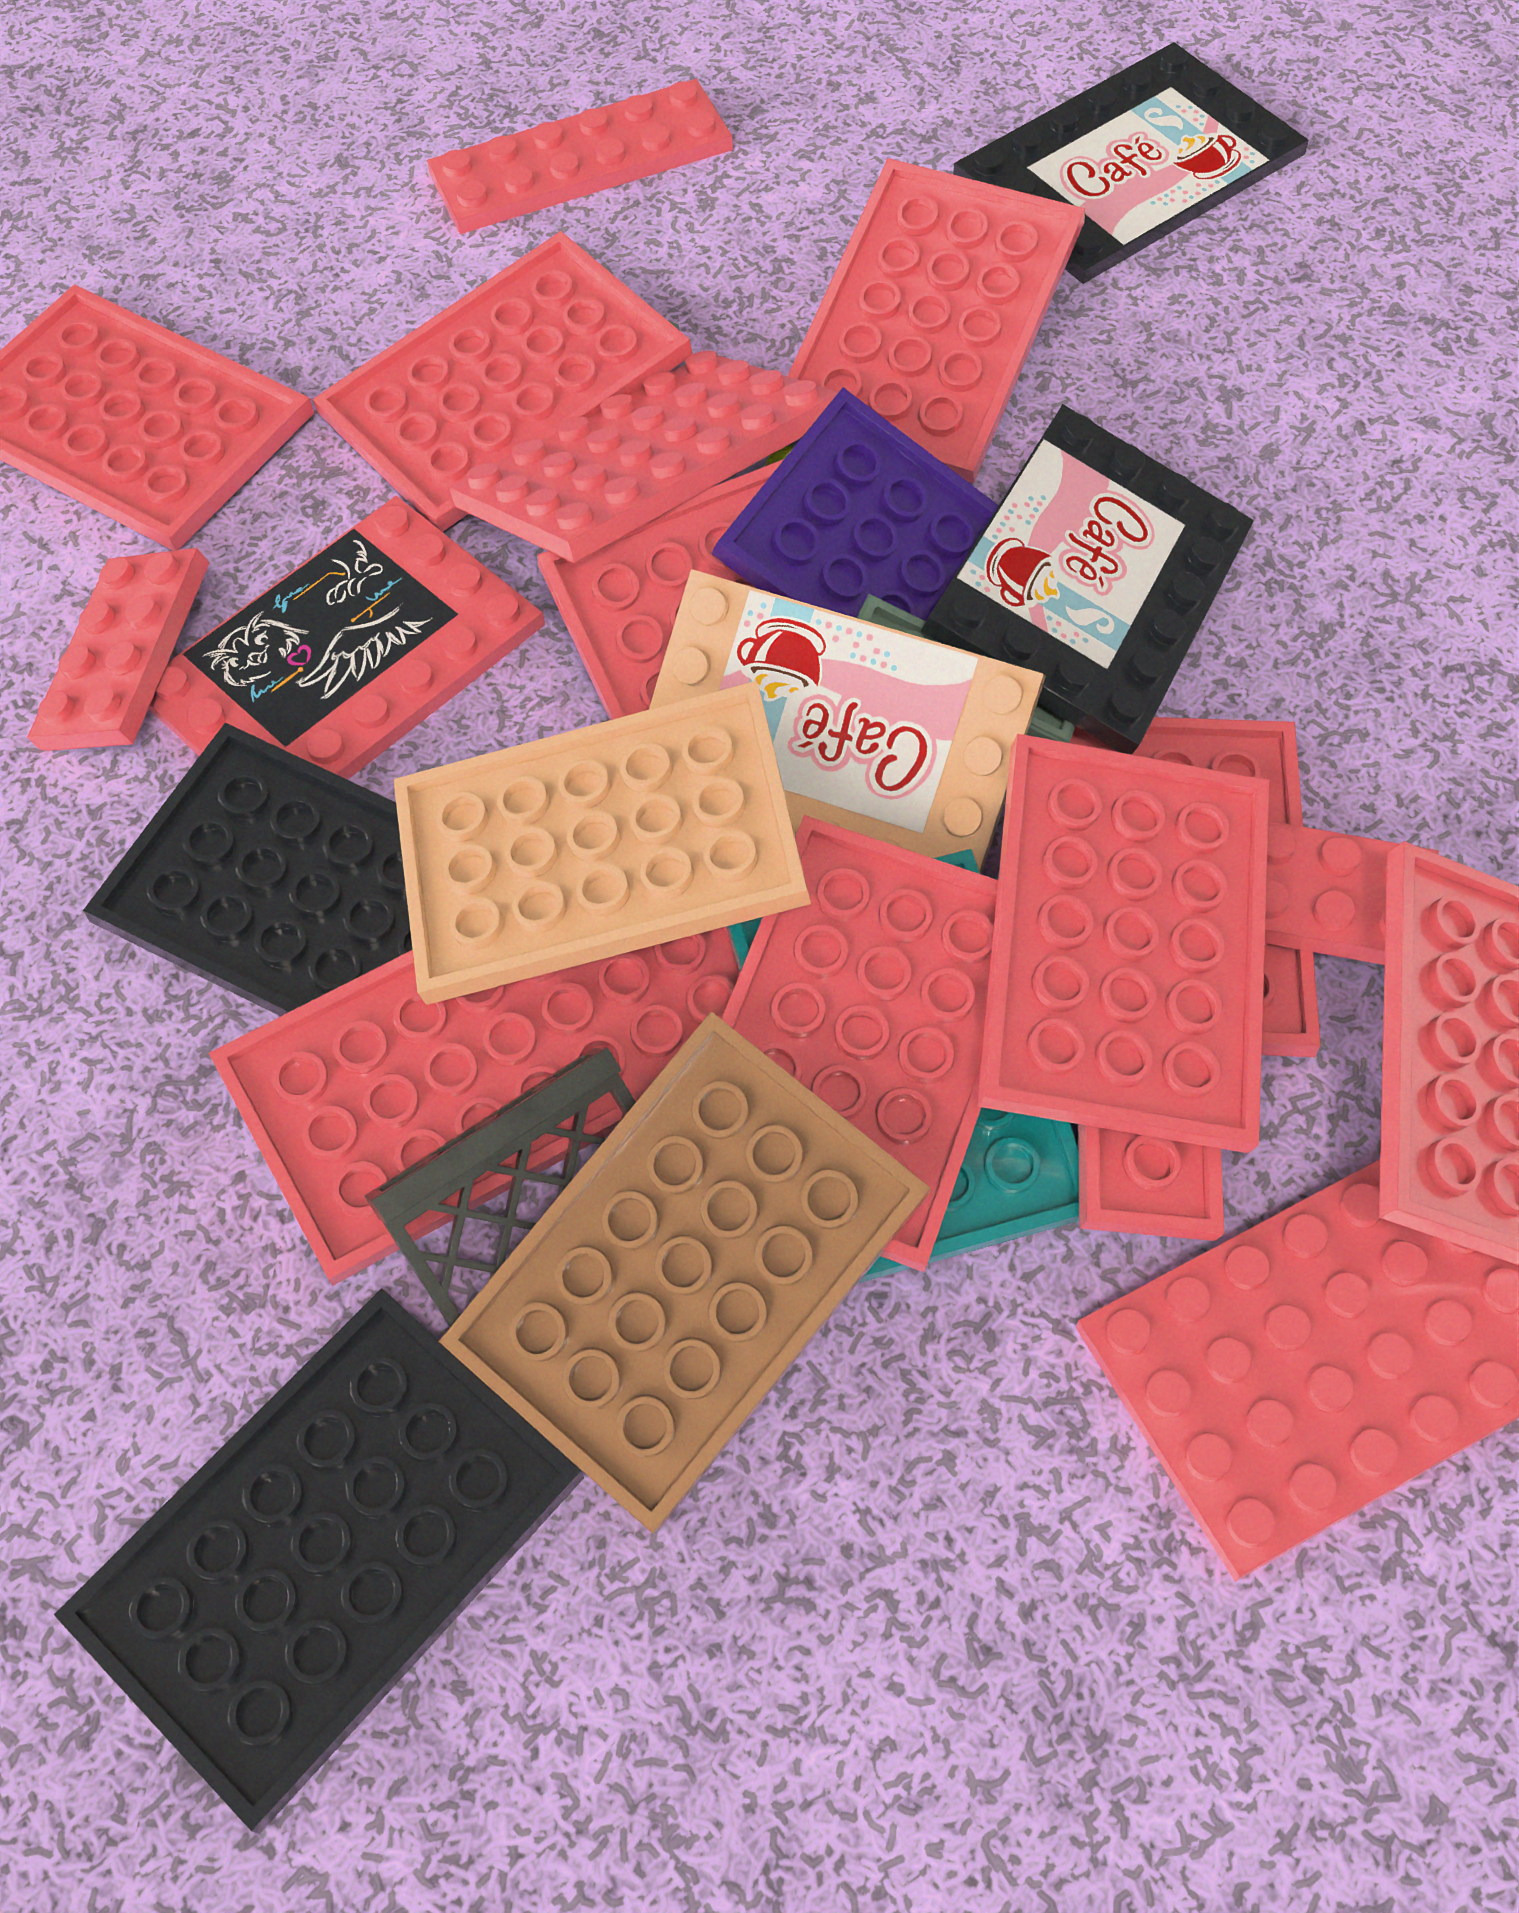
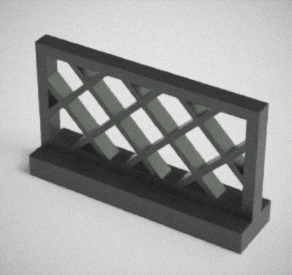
[364,1047,636,1327]

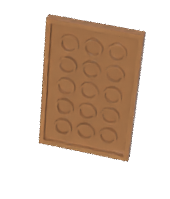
[439,1011,932,1534]

